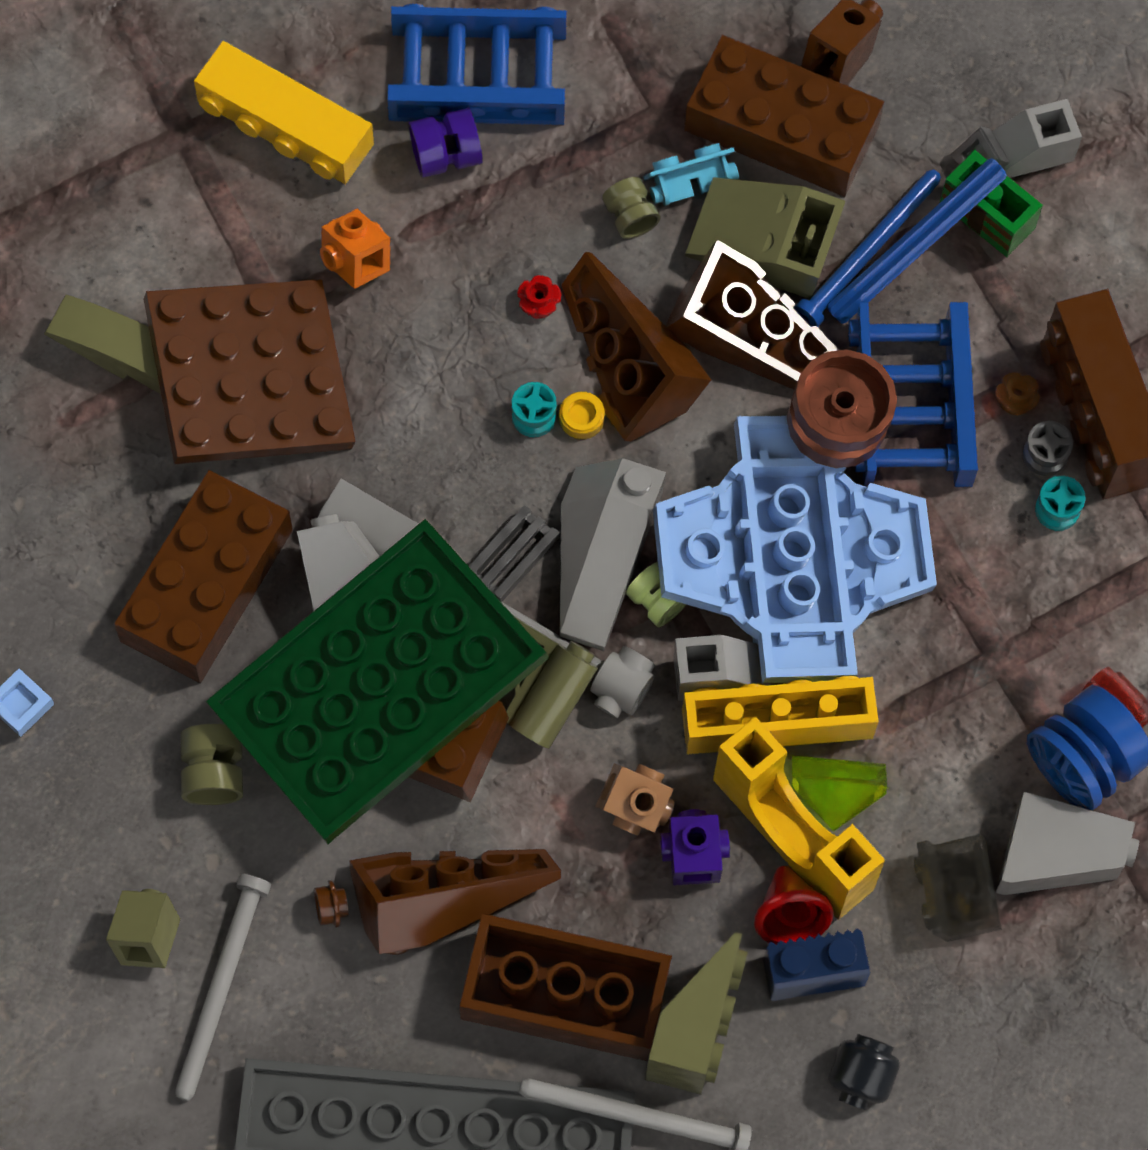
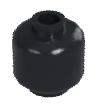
[829,1034,900,1110]

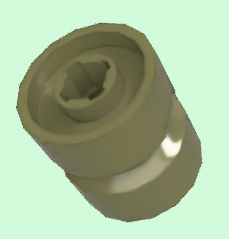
[181,724,243,805]

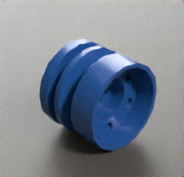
[1026,685,1148,811]

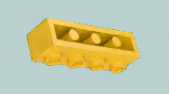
[194,41,374,185]
[682,676,879,754]

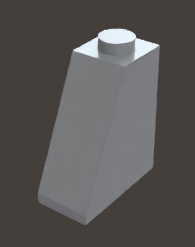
[297,514,380,611]
[995,792,1139,895]

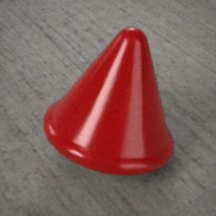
[754,866,834,945]

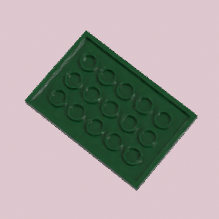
[206,519,549,844]

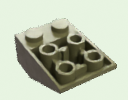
[685,177,846,299]
[645,932,748,1095]

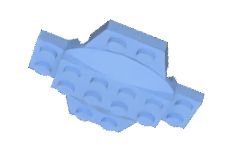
[653,416,937,684]

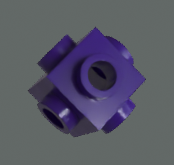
[660,809,730,885]

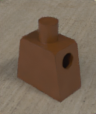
[801,0,883,86]

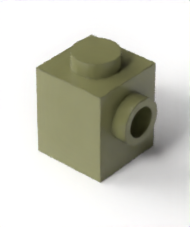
[106,889,181,968]

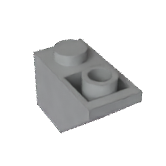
[992,99,1082,178]
[673,635,771,701]

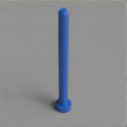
[793,169,941,327]

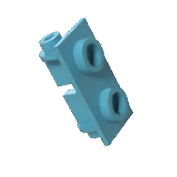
[643,143,739,206]

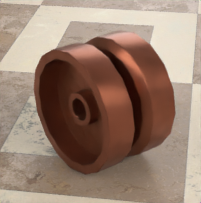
[787,349,897,468]

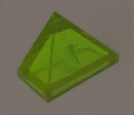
[791,755,887,831]

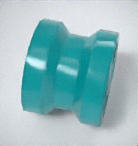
[512,382,557,437]
[1035,475,1086,531]

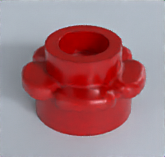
[517,275,561,319]

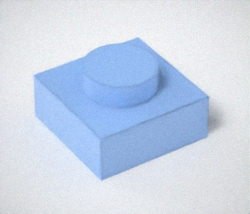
[0,669,54,737]

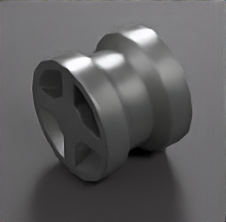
[1023,420,1073,476]

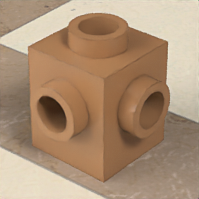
[595,763,675,836]

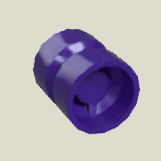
[408,108,483,178]

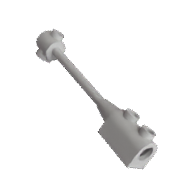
[318,478,655,719]

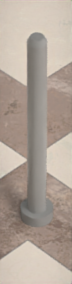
[175,874,271,1101]
[519,1078,752,1150]

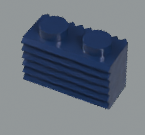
[763,928,870,1001]

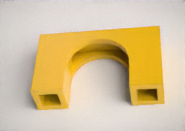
[713,717,885,920]

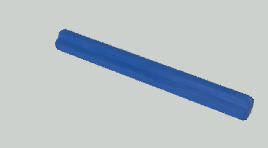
[827,158,1007,324]

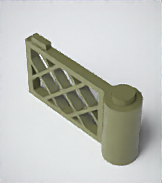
[505,615,598,749]

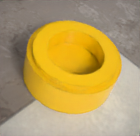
[559,392,605,440]

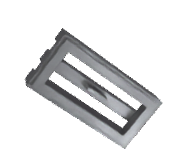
[469,505,560,602]

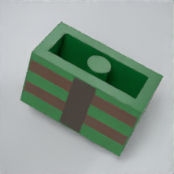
[940,150,1043,258]

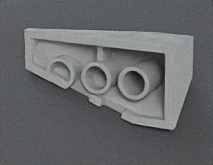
[560,458,666,651]

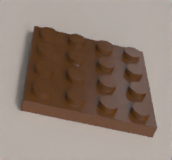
[143,279,356,464]

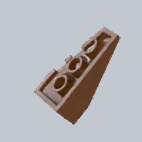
[666,240,839,390]
[561,252,711,442]
[349,849,561,955]

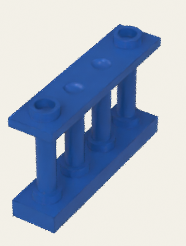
[388,4,567,125]
[848,302,978,487]

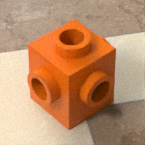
[320,209,390,289]

